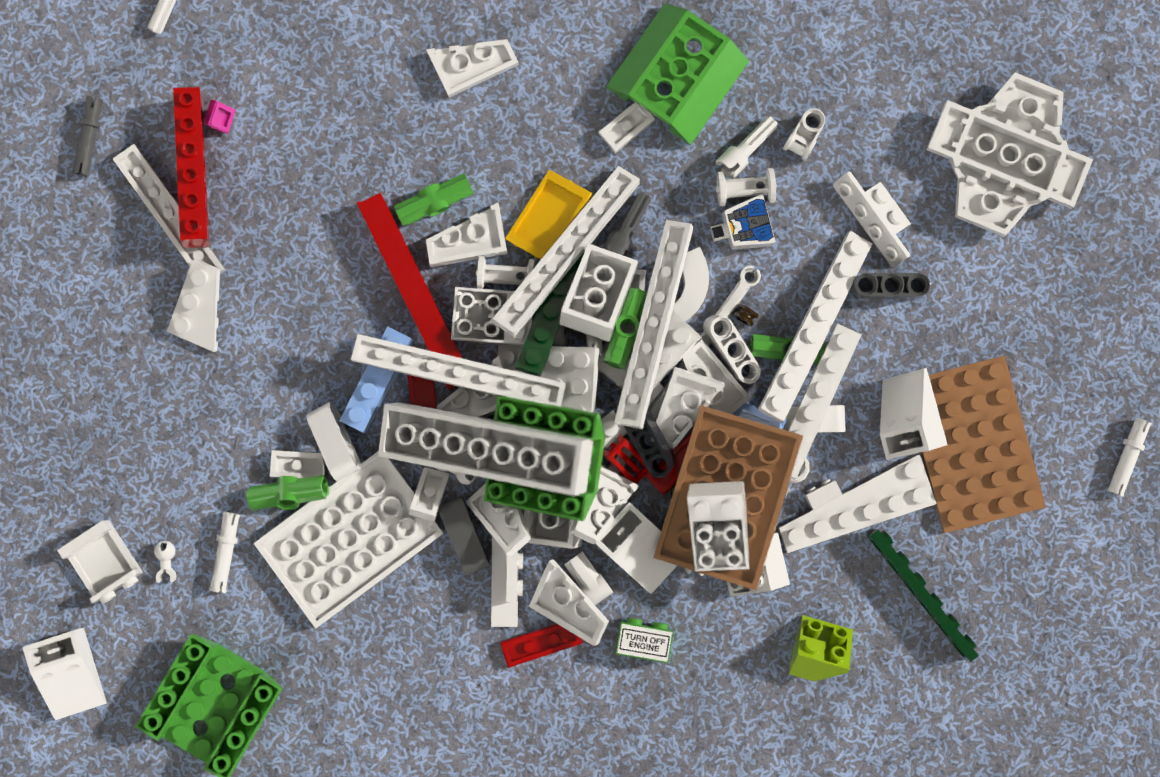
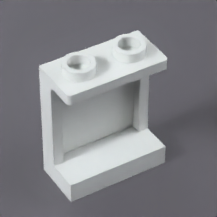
[57,520,143,604]

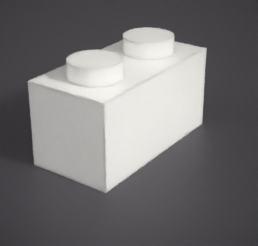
[804,479,843,510]

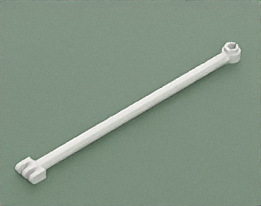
[607,266,761,475]

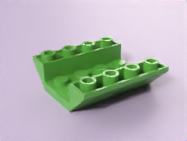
[606,3,749,146]
[484,395,605,522]
[135,633,283,777]

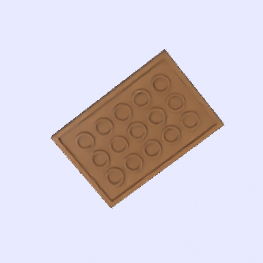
[921,355,1046,533]
[653,405,804,591]

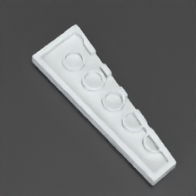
[778,455,936,553]

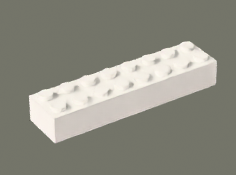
[378,402,593,496]

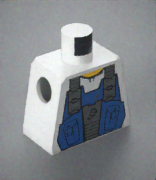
[710,194,775,250]

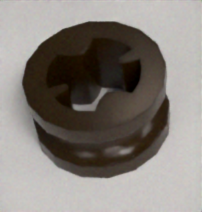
[732,303,759,327]

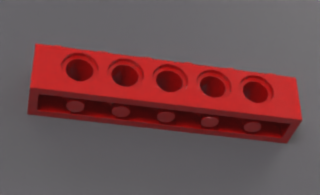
[173,87,210,248]

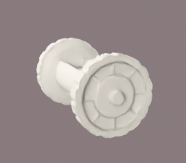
[716,168,777,207]
[476,256,535,289]

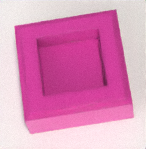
[203,100,236,134]

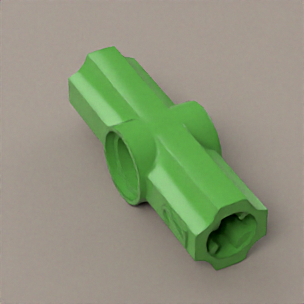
[394,173,474,227]
[603,288,647,370]
[750,334,828,364]
[246,475,329,511]

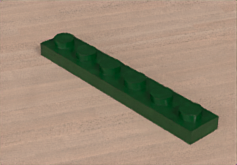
[515,253,584,377]
[866,529,979,662]

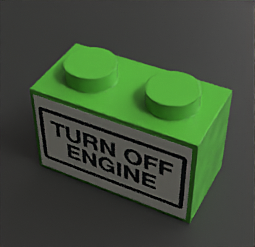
[615,617,674,663]

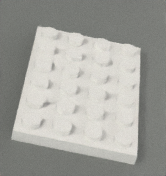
[253,452,444,629]

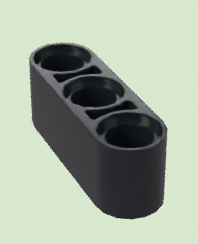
[624,409,676,478]

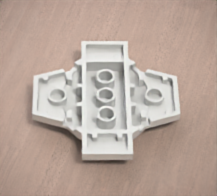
[926,73,1093,237]

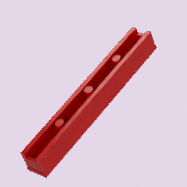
[357,192,463,392]

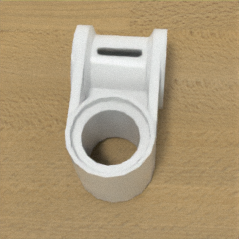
[783,108,825,161]

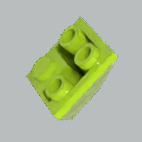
[789,615,853,682]

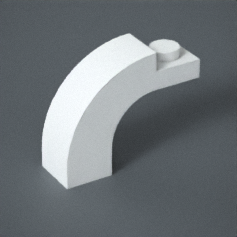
[673,247,709,322]

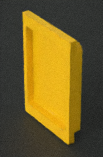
[505,169,592,260]

